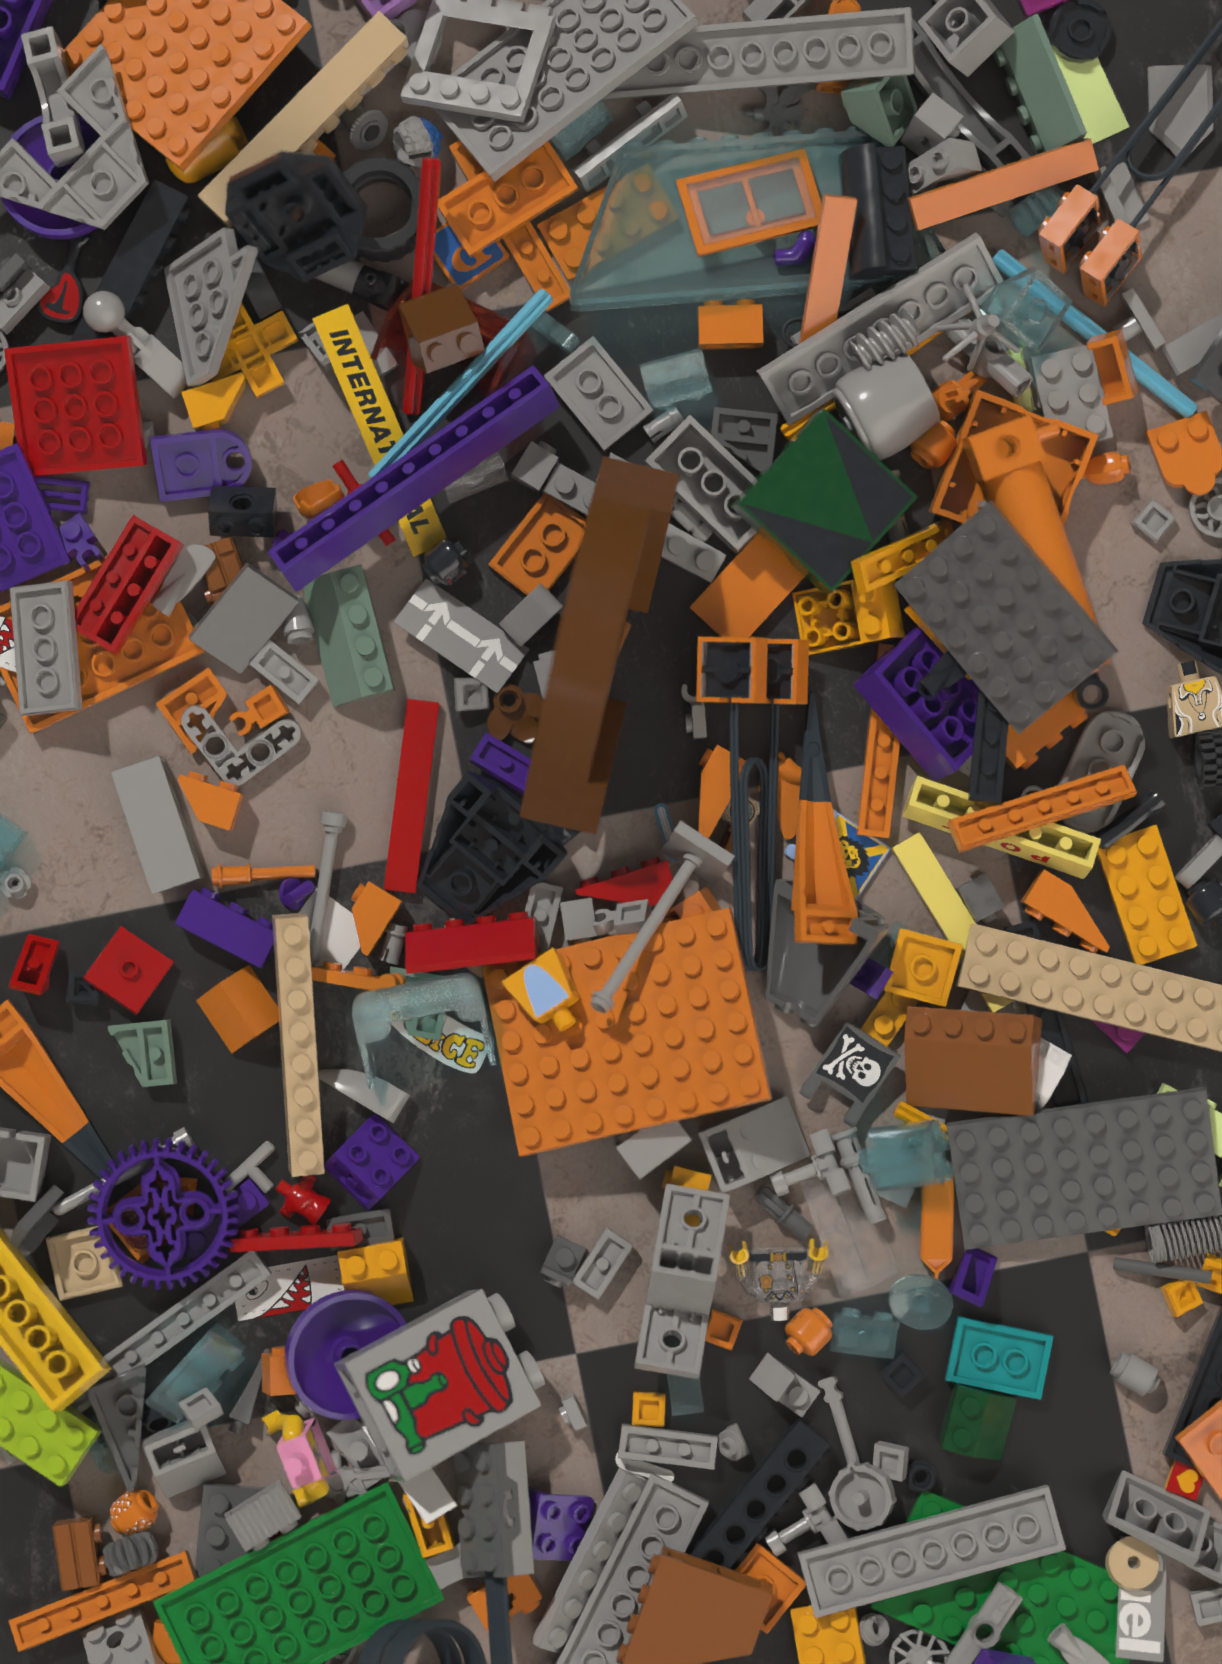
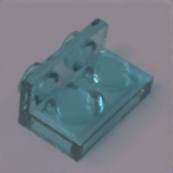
[829,1307,900,1359]

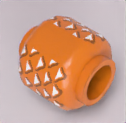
[110,1488,158,1536]

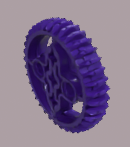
[87,1137,240,1290]

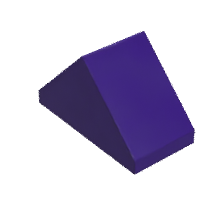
[947,1248,998,1308]

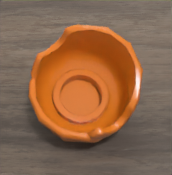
[293,479,344,521]

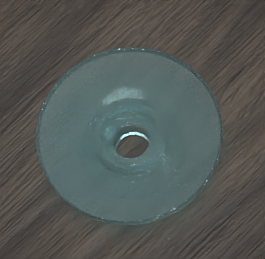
[889,1274,953,1330]

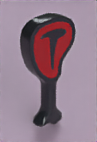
[36,235,94,325]

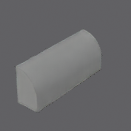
[110,756,205,894]

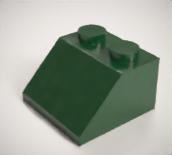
[938,1382,1017,1460]

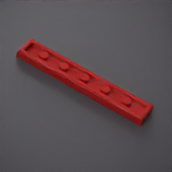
[384,699,440,893]

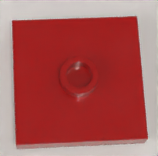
[83,926,174,1016]

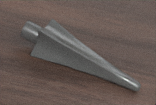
[228,1349,271,1435]

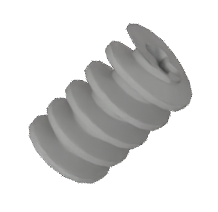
[848,307,921,370]

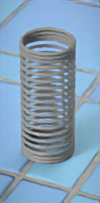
[1145,1215,1222,1264]

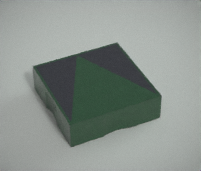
[730,408,918,594]

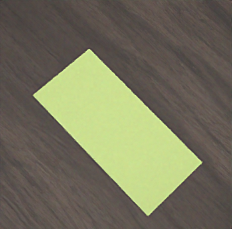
[1052,48,1129,144]

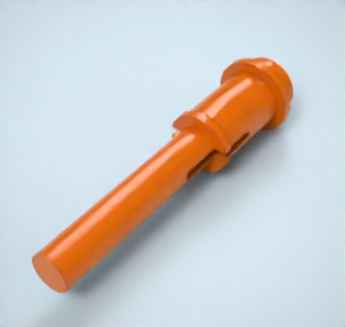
[212,864,316,889]

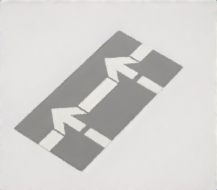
[394,579,529,693]

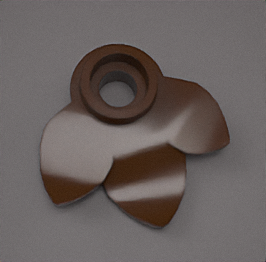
[487,684,543,743]

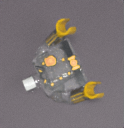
[727,1239,828,1321]

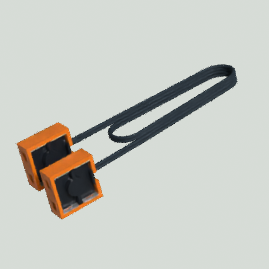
[1038,18,1222,308]
[696,637,809,972]

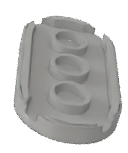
[1058,710,1145,833]

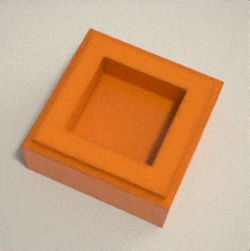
[705,1308,743,1351]

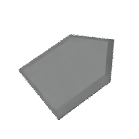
[1147,65,1213,157]

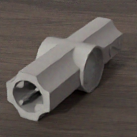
[945,315,1033,398]
[944,1581,1023,1664]

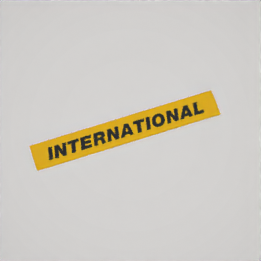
[312,304,447,557]

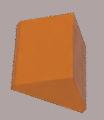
[196,964,279,1053]

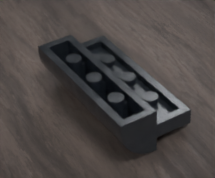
[838,143,916,281]

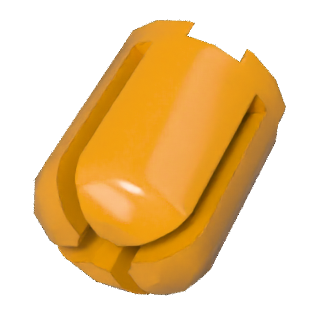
[165,117,248,183]

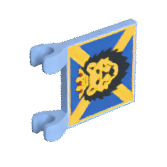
[784,809,891,900]

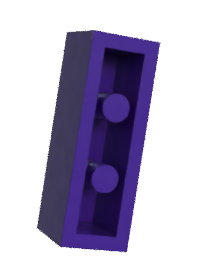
[175,887,274,968]

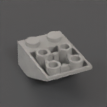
[698,1095,811,1193]

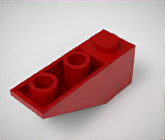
[575,856,679,906]

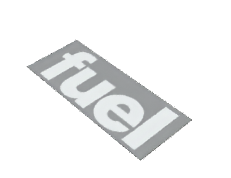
[1116,1536,1167,1662]

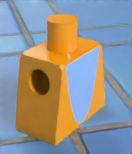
[502,948,580,1032]

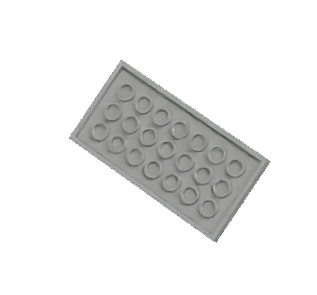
[432,0,699,182]

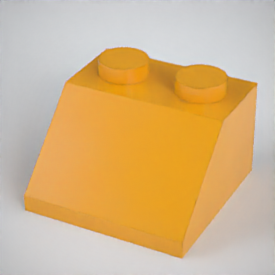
[337,1237,414,1305]

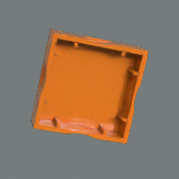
[928,390,1099,525]

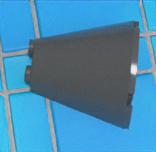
[765,879,889,1027]

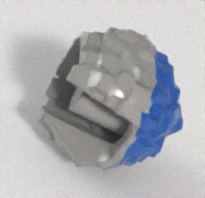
[392,116,443,169]

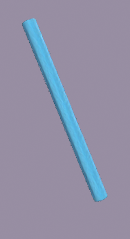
[992,249,1198,418]
[368,289,553,478]

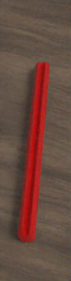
[403,157,441,415]

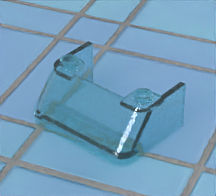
[352,973,496,1089]

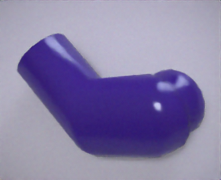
[774,230,816,266]

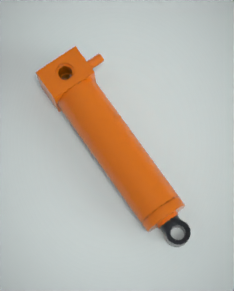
[961,415,1111,711]

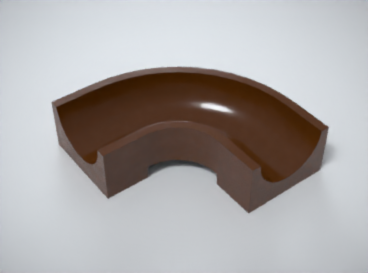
[519,456,680,835]

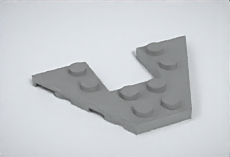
[0,44,149,230]

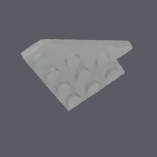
[164,228,258,387]

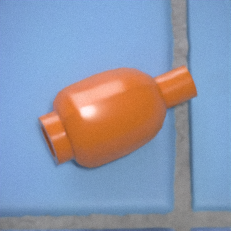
[1082,451,1131,484]

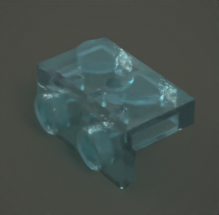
[639,348,713,410]

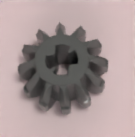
[102,1531,160,1577]

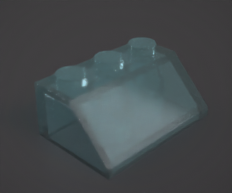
[145,1322,246,1424]

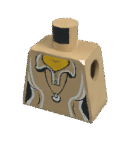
[1166,660,1222,739]

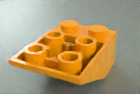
[792,579,905,655]

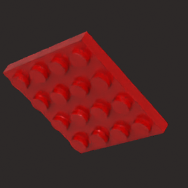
[4,335,147,476]

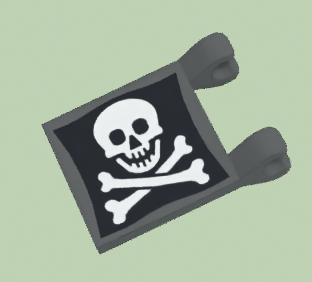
[800,1020,901,1127]

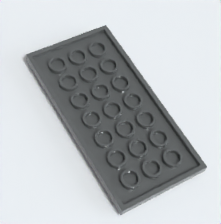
[946,1087,1222,1250]

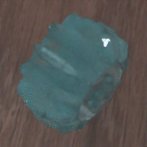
[1008,186,1061,236]

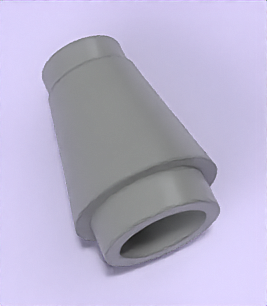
[283,595,315,645]

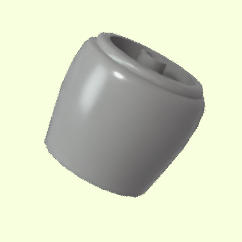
[832,353,941,461]

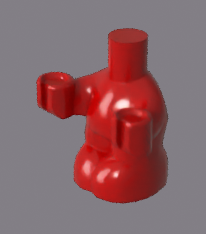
[275,1175,331,1225]

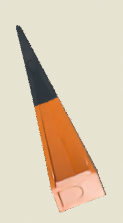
[791,691,858,946]
[0,1000,131,1198]

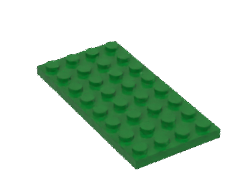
[153,1481,445,1664]
[870,1491,1131,1664]

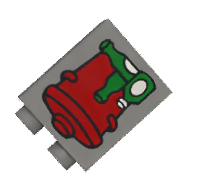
[334,1289,545,1482]

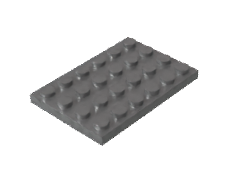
[894,500,1118,734]

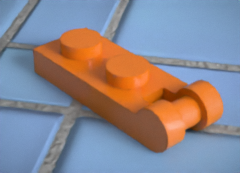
[311,961,406,993]

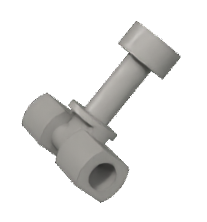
[769,1129,851,1197]
[764,1480,848,1557]

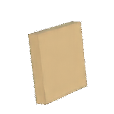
[45,1226,124,1301]

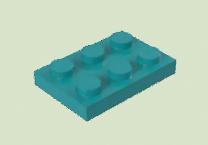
[945,1316,1054,1400]

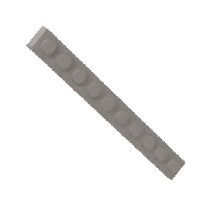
[0,1251,272,1465]

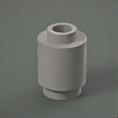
[1110,1351,1161,1397]

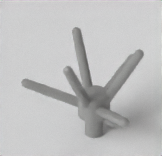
[935,283,1020,372]

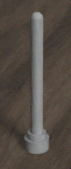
[309,811,348,965]
[53,1127,195,1215]

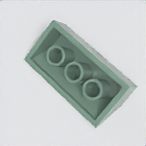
[993,14,1087,155]
[303,564,396,707]

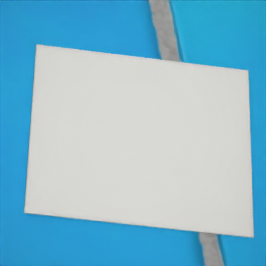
[299,888,360,969]

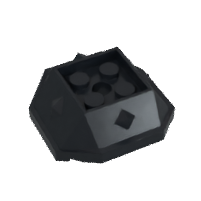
[225,151,368,283]

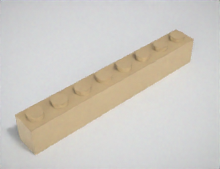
[198,11,409,229]
[272,913,324,1177]

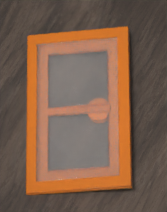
[675,148,822,257]

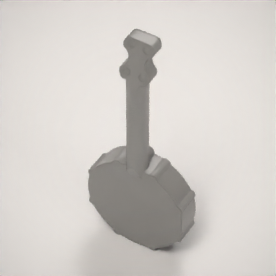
[818,1376,897,1531]

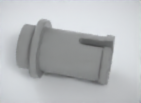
[643,406,684,444]
[379,922,408,965]

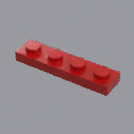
[229,1223,363,1252]

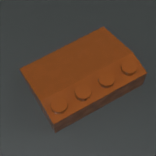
[904,1006,1042,1116]

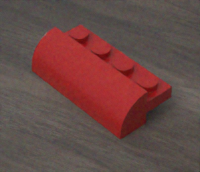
[75,515,184,656]

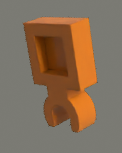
[229,685,290,736]

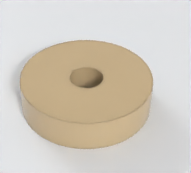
[1105,1536,1159,1591]

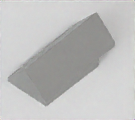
[1102,1470,1222,1584]

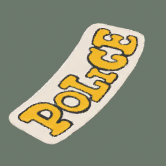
[379,992,490,1073]

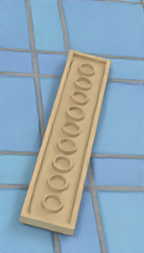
[956,923,1222,1052]

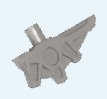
[315,1450,390,1506]

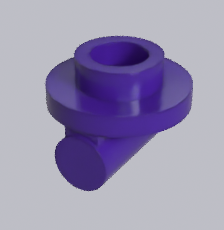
[279,878,315,910]

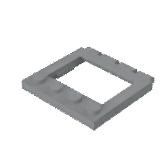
[400,0,556,123]

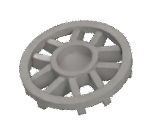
[889,1628,949,1664]

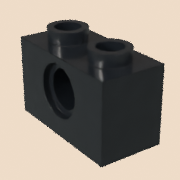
[208,486,278,538]

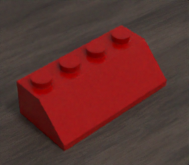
[405,911,541,974]

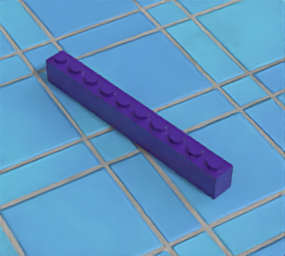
[267,365,560,592]

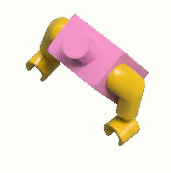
[261,1410,339,1509]

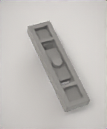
[573,93,688,193]

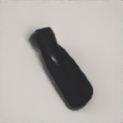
[915,650,968,701]
[1095,790,1166,849]

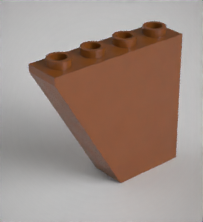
[615,1545,773,1664]

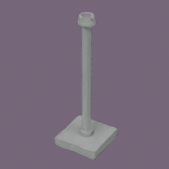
[590,821,735,1014]

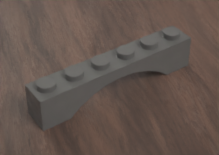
[908,18,1030,171]

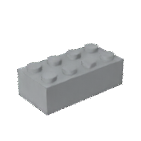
[645,415,758,554]

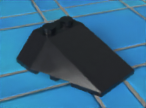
[1142,557,1222,675]
[417,770,568,924]

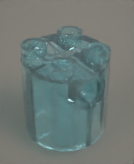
[859,1119,952,1192]

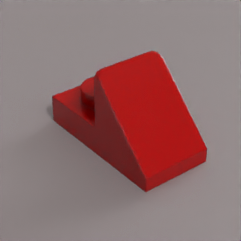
[9,934,59,995]

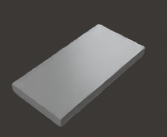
[10,580,83,716]

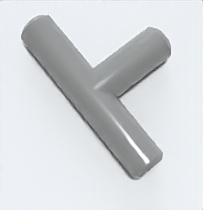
[224,1141,275,1193]

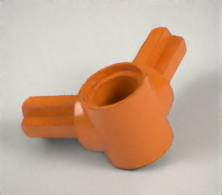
[931,370,987,422]

